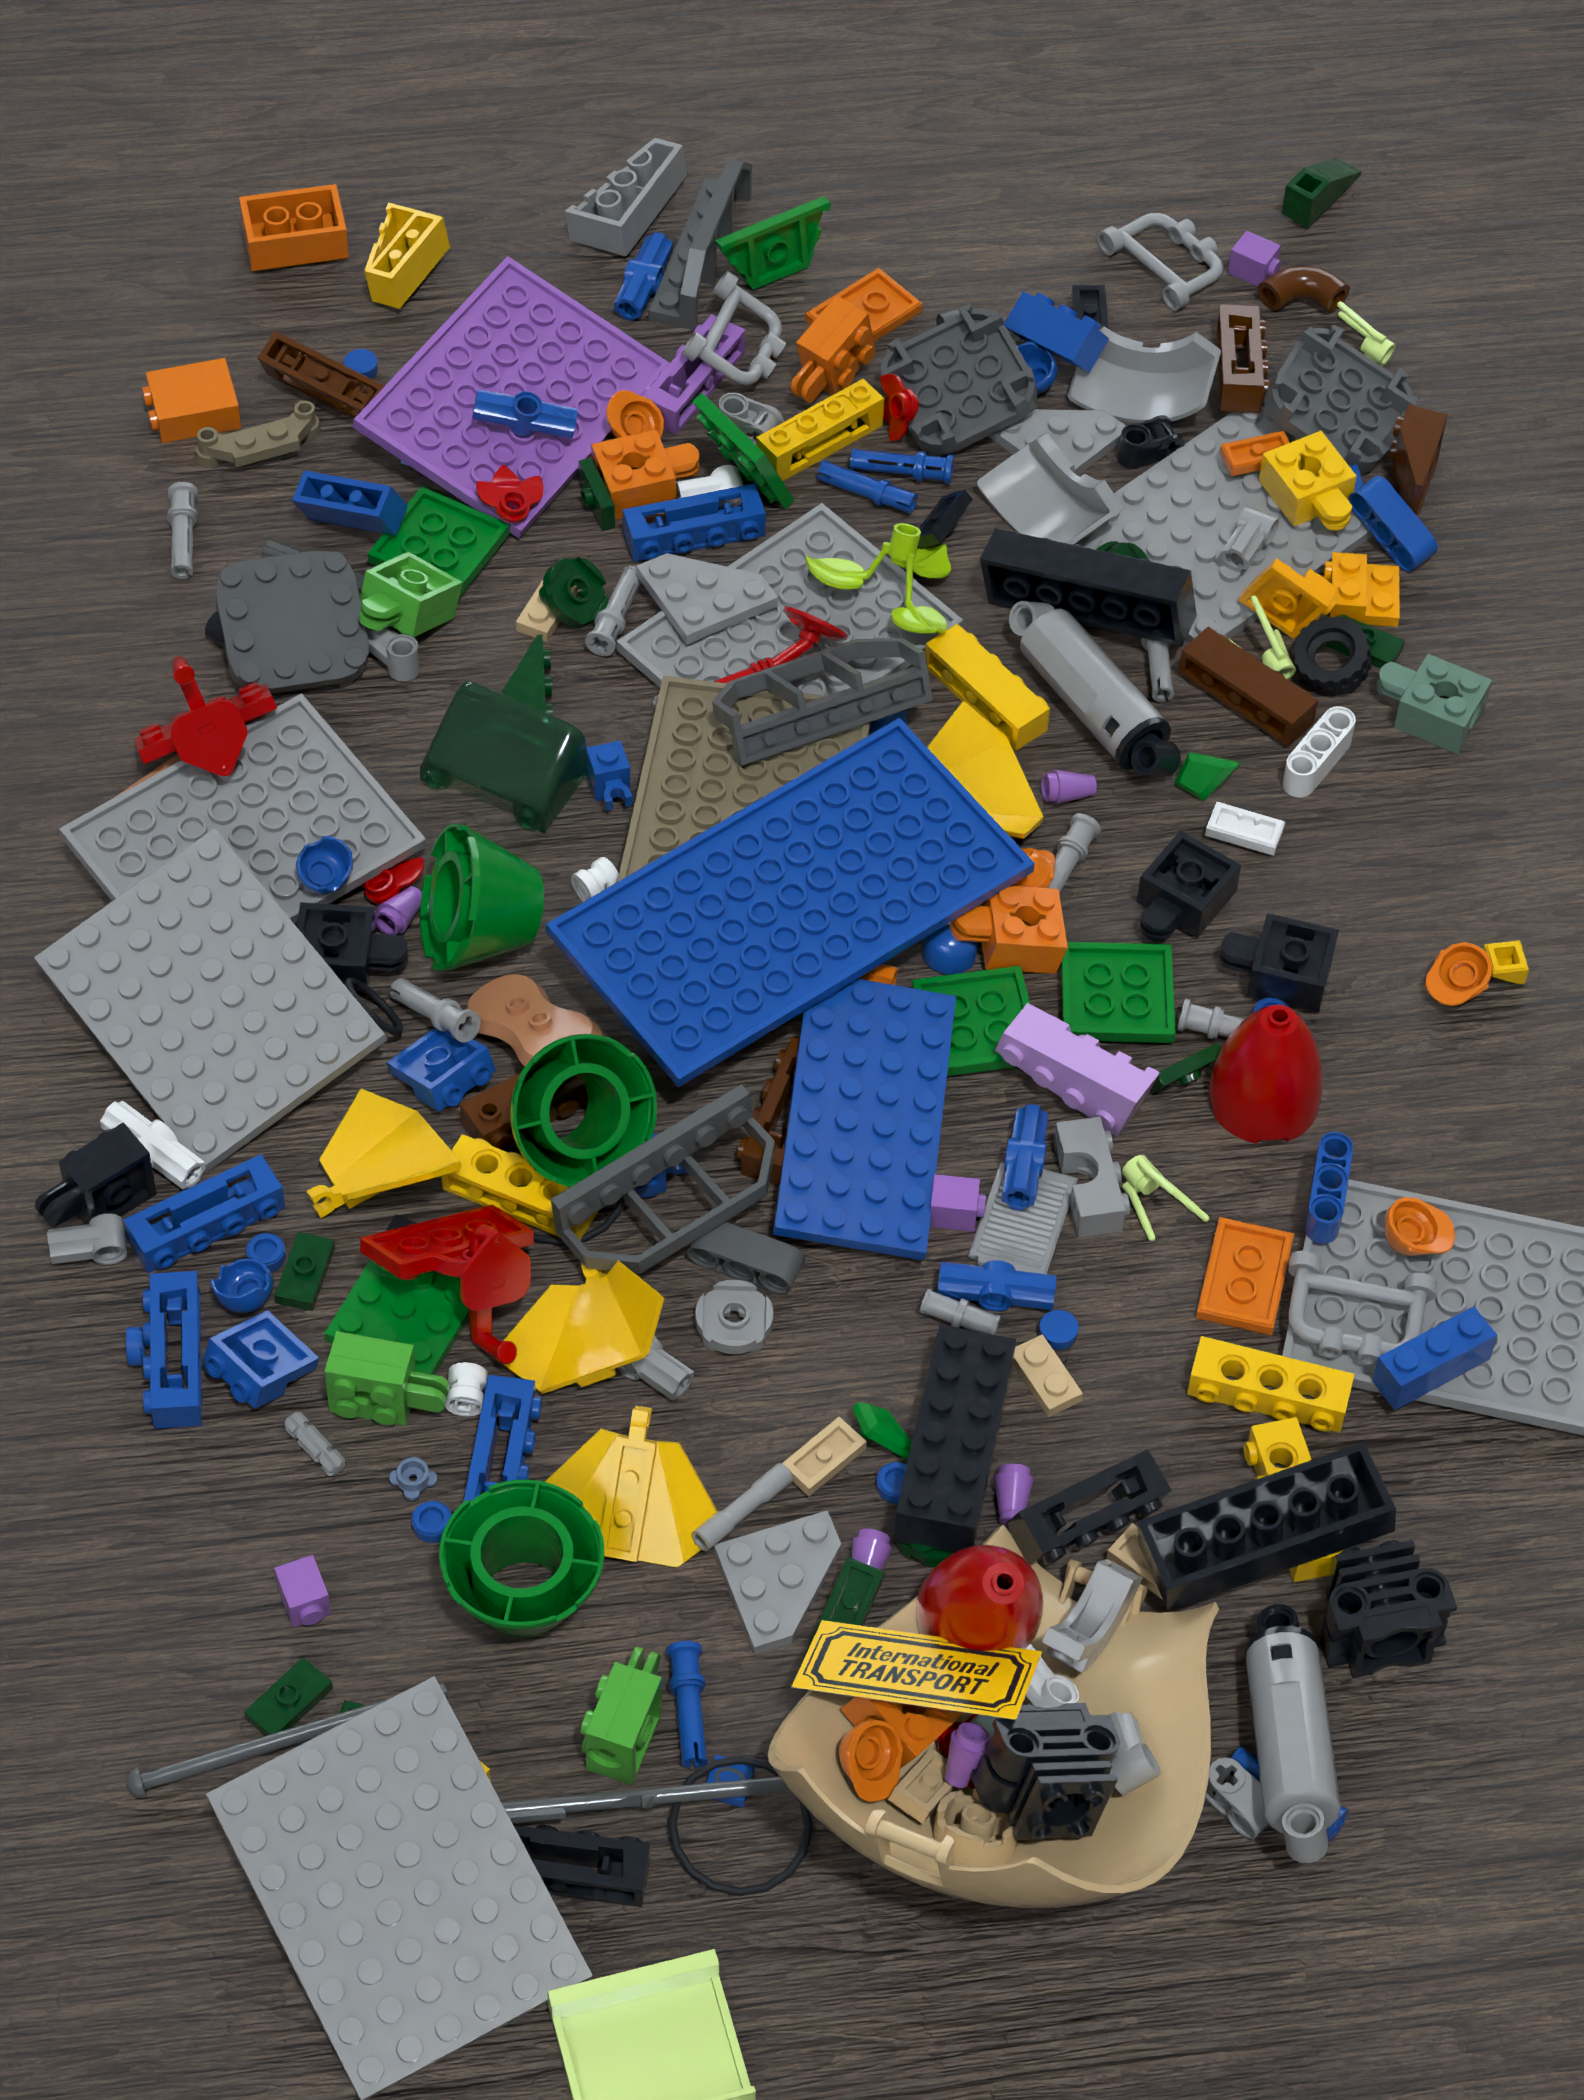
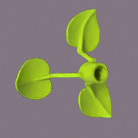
[805,523,951,633]

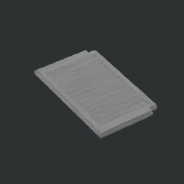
[968,1163,1078,1274]

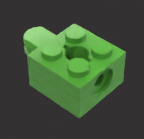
[358,552,462,637]
[324,1331,450,1426]
[580,1646,662,1785]

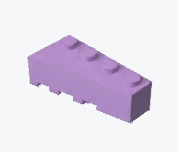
[995,1003,1160,1137]

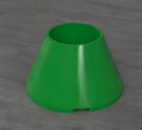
[420,823,544,971]
[510,1034,657,1187]
[439,1480,604,1638]

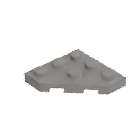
[988,409,1126,476]
[636,553,778,645]
[714,1510,841,1655]

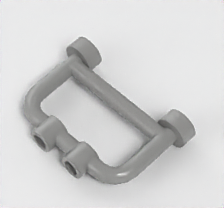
[1097,213,1223,311]
[681,270,786,385]
[1288,1251,1437,1366]

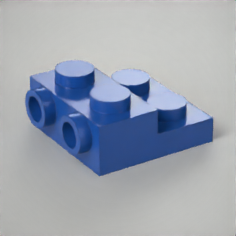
[386,1028,496,1112]
[203,1310,319,1409]

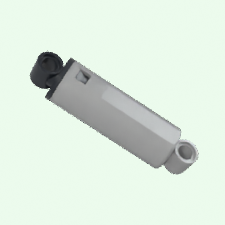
[1009,601,1181,776]
[1245,1604,1340,1863]

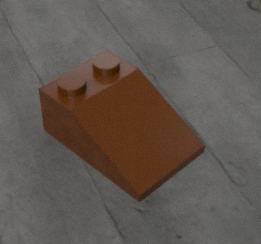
[1388,404,1448,517]

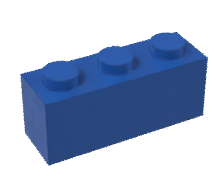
[1004,291,1109,373]
[292,470,408,536]
[1372,1306,1497,1410]

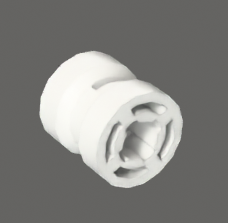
[571,857,619,902]
[445,1362,488,1417]

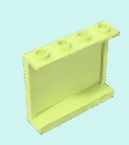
[548,1949,756,2100]

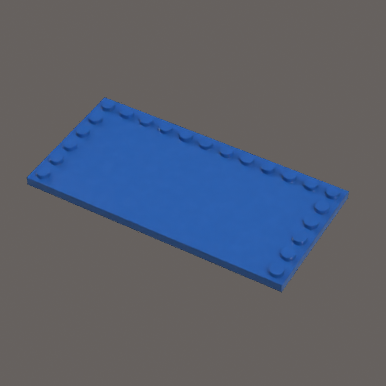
[546,718,1035,1088]

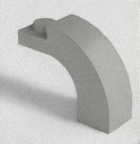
[1042,1559,1143,1672]

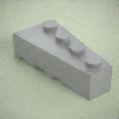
[565,138,687,256]

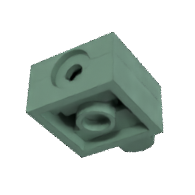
[1376,654,1492,754]

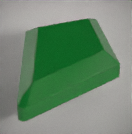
[1174,752,1241,801]
[852,1402,912,1460]

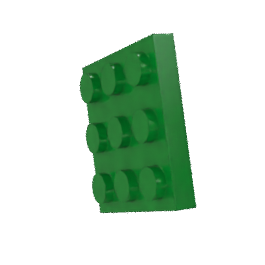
[692,393,794,509]
[367,486,510,598]
[1061,942,1175,1043]
[912,965,1030,1076]
[324,1259,470,1375]

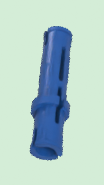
[817,460,918,515]

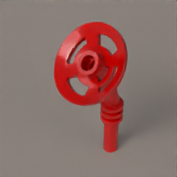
[714,606,848,684]

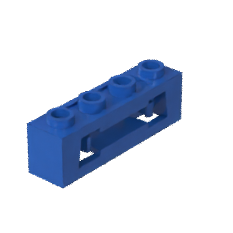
[622,483,766,562]
[123,1154,285,1274]
[143,1271,202,1429]
[464,1375,542,1501]

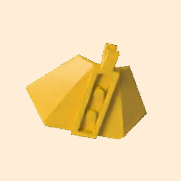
[927,700,1044,839]
[306,1089,462,1218]
[492,1260,664,1394]
[545,1405,718,1568]

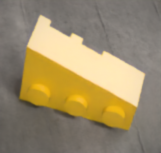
[364,202,450,309]

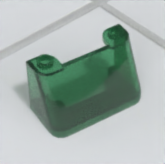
[419,681,587,834]

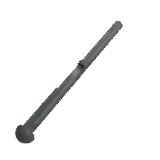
[126,1682,448,1798]
[501,1777,786,1823]

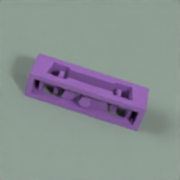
[641,314,745,436]

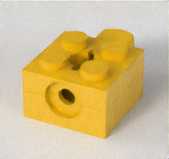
[1259,431,1357,530]

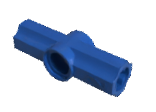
[614,232,673,321]
[472,389,578,439]
[1002,1104,1049,1211]
[938,1260,1057,1311]

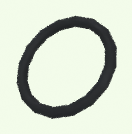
[345,978,403,1035]

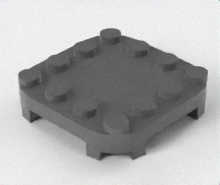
[879,304,1038,457]
[1262,325,1418,476]
[216,550,369,694]

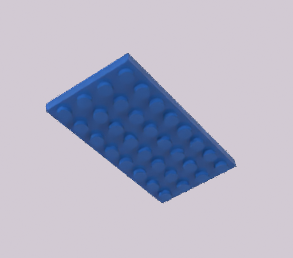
[773,979,956,1260]

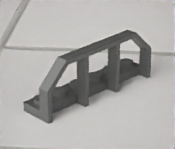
[649,159,752,330]
[712,638,933,766]
[550,1084,776,1274]

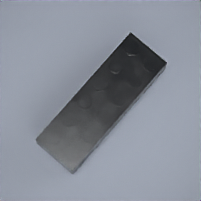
[980,528,1197,647]
[893,1324,1017,1553]
[1137,1442,1396,1611]

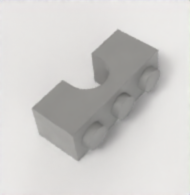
[1053,1116,1130,1238]

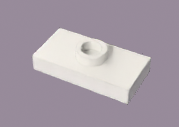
[1205,802,1285,856]

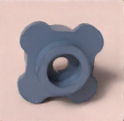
[389,1457,437,1500]

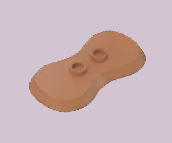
[464,974,602,1066]

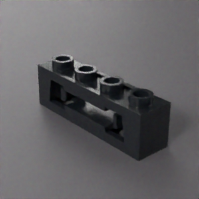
[1006,1449,1172,1565]
[512,1823,650,1908]

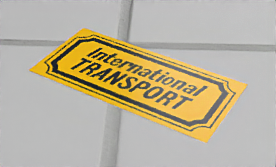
[792,1620,1043,1720]

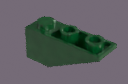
[1281,158,1362,228]
[502,634,553,740]

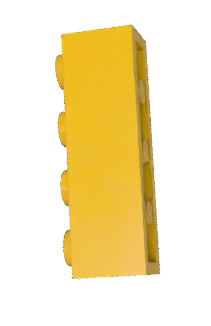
[925,623,1050,751]

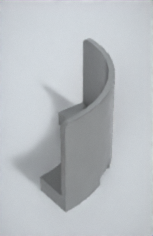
[1068,326,1221,423]
[976,433,1124,545]

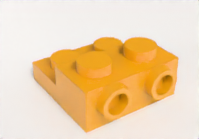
[1323,552,1400,627]
[1238,558,1338,639]

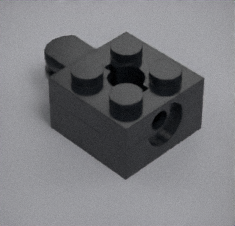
[1137,830,1241,942]
[297,902,409,992]
[1220,913,1339,1013]
[35,1122,157,1228]

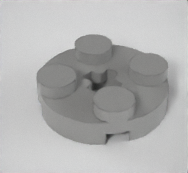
[695,1280,773,1354]

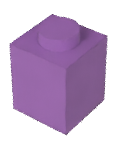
[1228,230,1282,287]
[930,1174,986,1232]
[274,1555,331,1627]

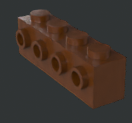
[1178,626,1318,746]
[460,1073,588,1150]

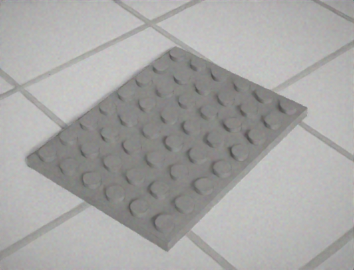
[1074,406,1373,644]
[616,503,963,696]
[59,693,426,924]
[34,828,387,1174]
[1282,1180,1584,1436]
[206,1676,593,2100]

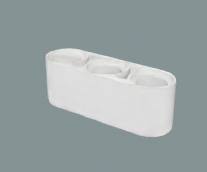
[1283,706,1356,798]

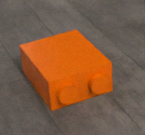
[142,358,241,443]

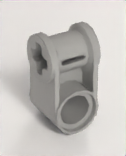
[718,392,784,445]
[1205,1757,1268,1839]

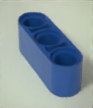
[1348,476,1438,572]
[1305,1132,1353,1244]

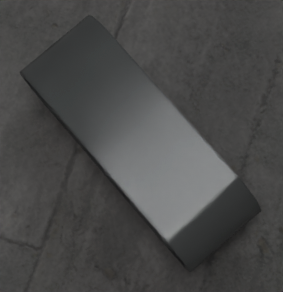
[687,1222,805,1295]

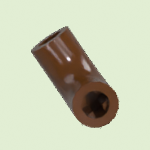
[1257,265,1350,312]

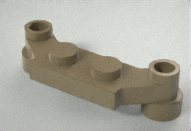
[195,401,320,468]

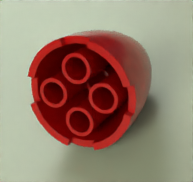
[1208,1005,1322,1144]
[916,1545,1044,1651]

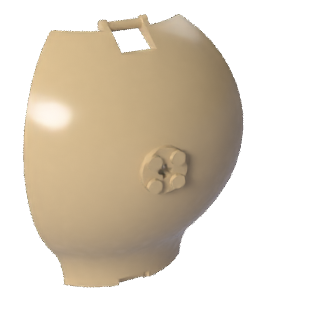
[768,1524,1219,1908]

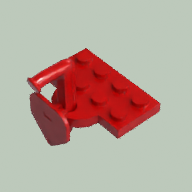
[134,656,277,777]
[360,1204,534,1364]

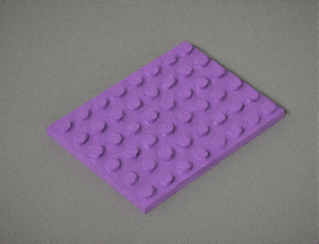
[352,256,670,539]

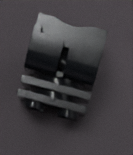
[1320,1540,1457,1678]
[970,1703,1120,1840]

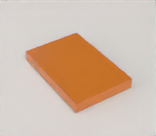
[805,268,923,342]
[1196,1217,1294,1335]

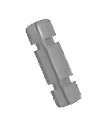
[284,1411,346,1477]

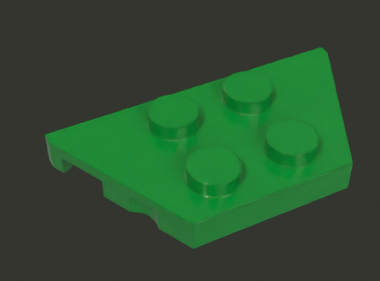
[715,196,831,290]

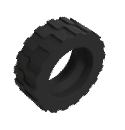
[1292,616,1372,697]

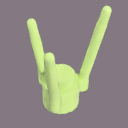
[1337,301,1395,366]
[1228,595,1296,679]
[1122,1155,1210,1241]

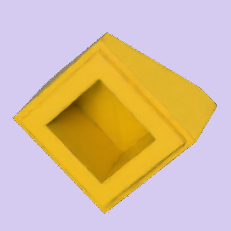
[1483,940,1529,984]

